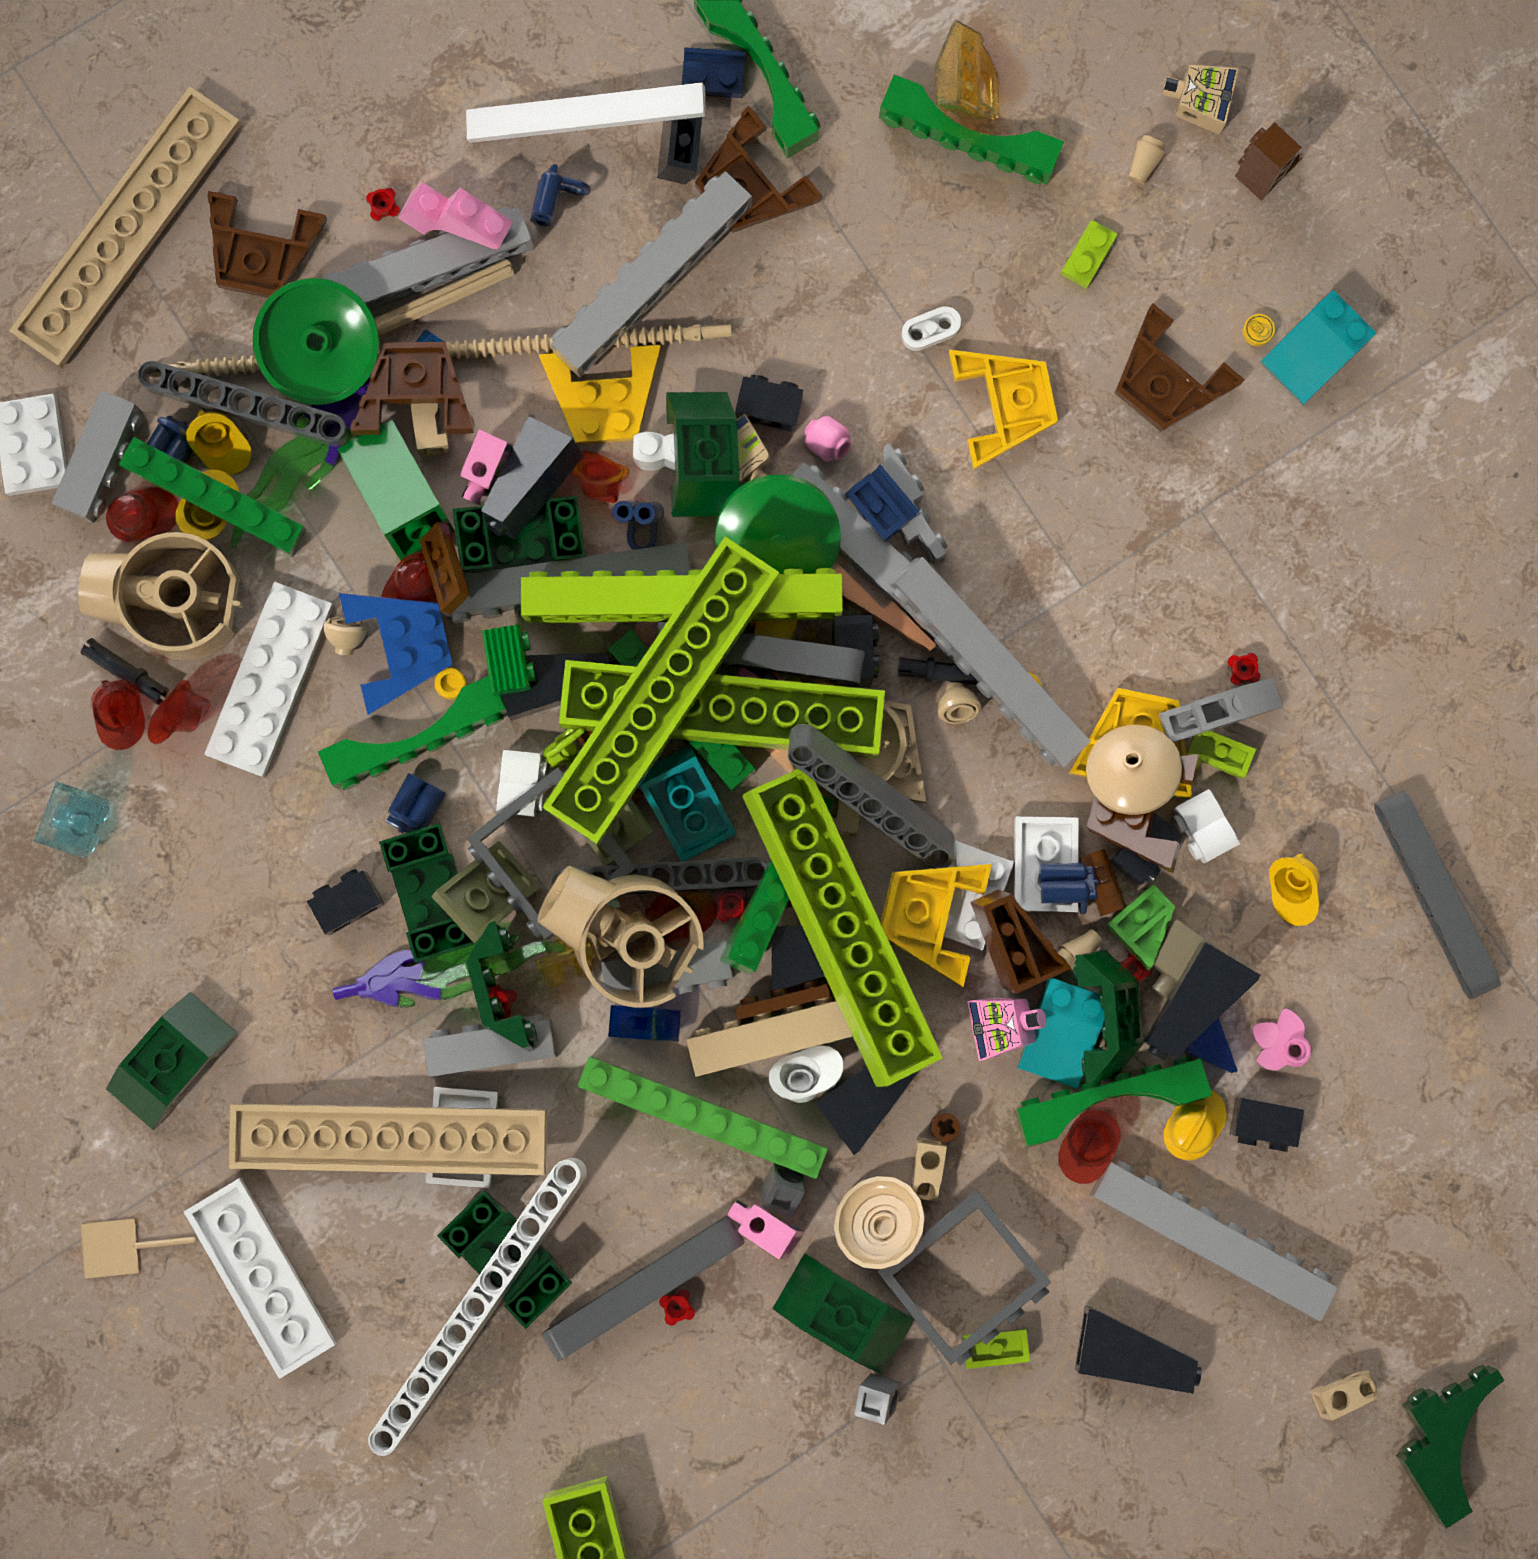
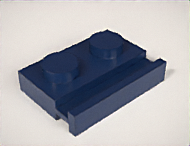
[682,47,745,98]
[845,464,920,542]

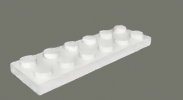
[204,582,334,778]
[184,1178,337,1379]

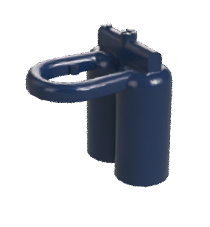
[530,164,591,227]
[146,415,193,463]
[613,500,665,550]
[386,773,446,834]
[1039,863,1098,914]

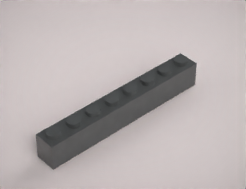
[444,542,691,623]

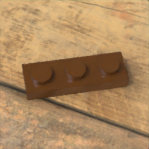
[420,521,470,615]
[735,980,830,1020]

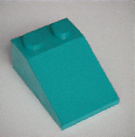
[1260,290,1377,405]
[639,745,737,861]
[1017,978,1105,1088]

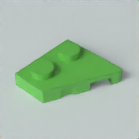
[1107,884,1175,971]

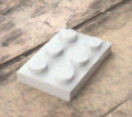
[0,394,67,496]
[1014,816,1078,912]
[944,841,1014,951]
[426,1087,499,1188]

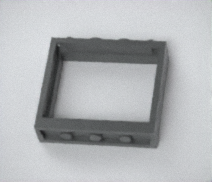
[467,768,638,940]
[877,1190,1051,1366]

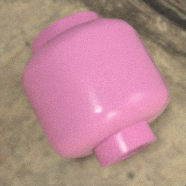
[805,416,851,462]

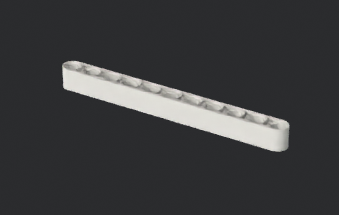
[368,1158,587,1456]

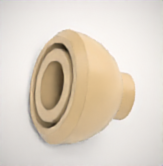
[324,617,368,655]
[938,682,981,724]

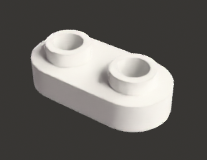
[901,306,961,351]

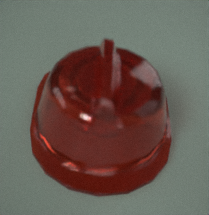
[570,450,630,504]
[106,487,179,542]
[381,553,436,602]
[90,680,145,750]
[147,680,211,745]
[645,892,718,943]
[1058,1110,1121,1184]

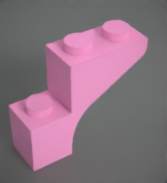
[398,182,513,249]

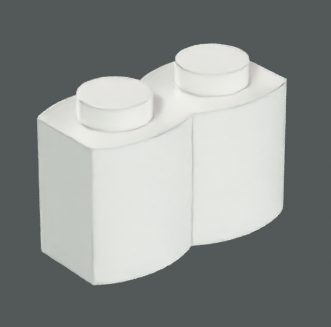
[633,432,675,471]
[496,750,548,817]
[1172,789,1240,864]

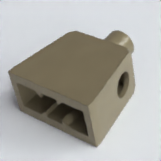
[1152,919,1226,999]

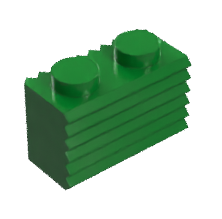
[482,624,536,696]

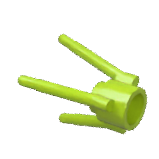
[543,728,585,768]

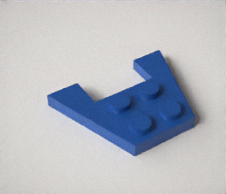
[339,593,453,715]

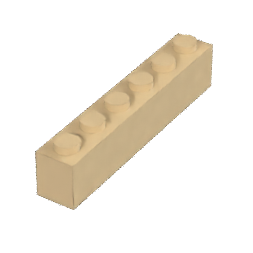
[686,996,853,1077]

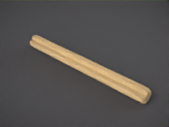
[375,259,514,336]

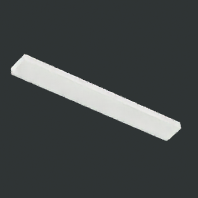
[466,83,706,143]

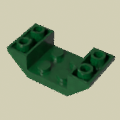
[666,392,740,517]
[452,496,586,573]
[379,823,476,963]
[466,921,538,1052]
[1073,950,1144,1083]
[106,992,238,1130]
[437,1190,573,1329]
[772,1253,914,1375]

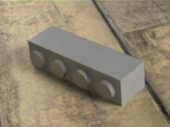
[51,390,143,523]
[601,940,733,1005]
[423,1014,557,1077]

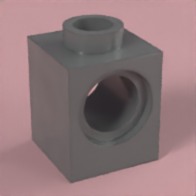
[761,1163,805,1218]
[854,1373,901,1425]

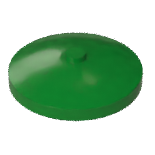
[253,278,380,405]
[715,474,841,574]

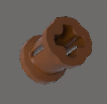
[930,1112,960,1142]

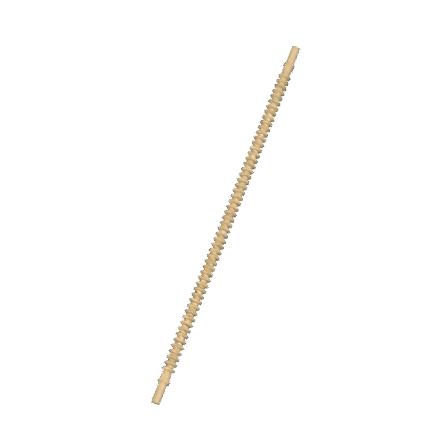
[149,324,732,378]

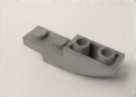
[882,443,947,565]
[1158,678,1283,743]

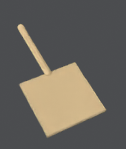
[81,1218,197,1279]

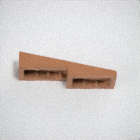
[835,565,936,655]

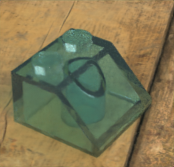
[34,781,109,858]

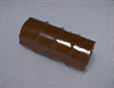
[1079,848,1127,917]

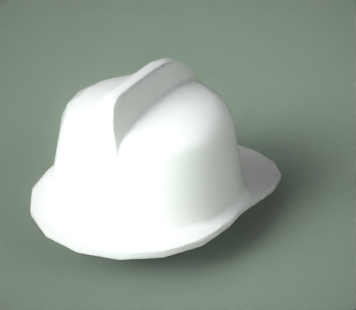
[769,1045,844,1103]

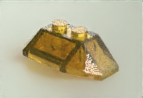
[935,20,1000,119]

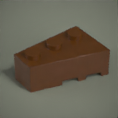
[1235,122,1303,201]
[970,890,1071,994]

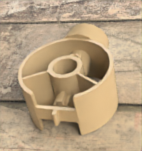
[78,532,243,660]
[537,866,704,1008]

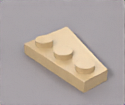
[884,700,926,803]

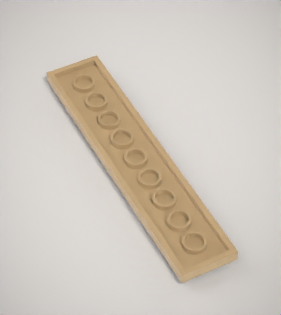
[9,86,241,368]
[229,1103,547,1175]

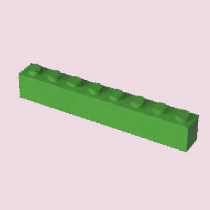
[577,1056,828,1179]

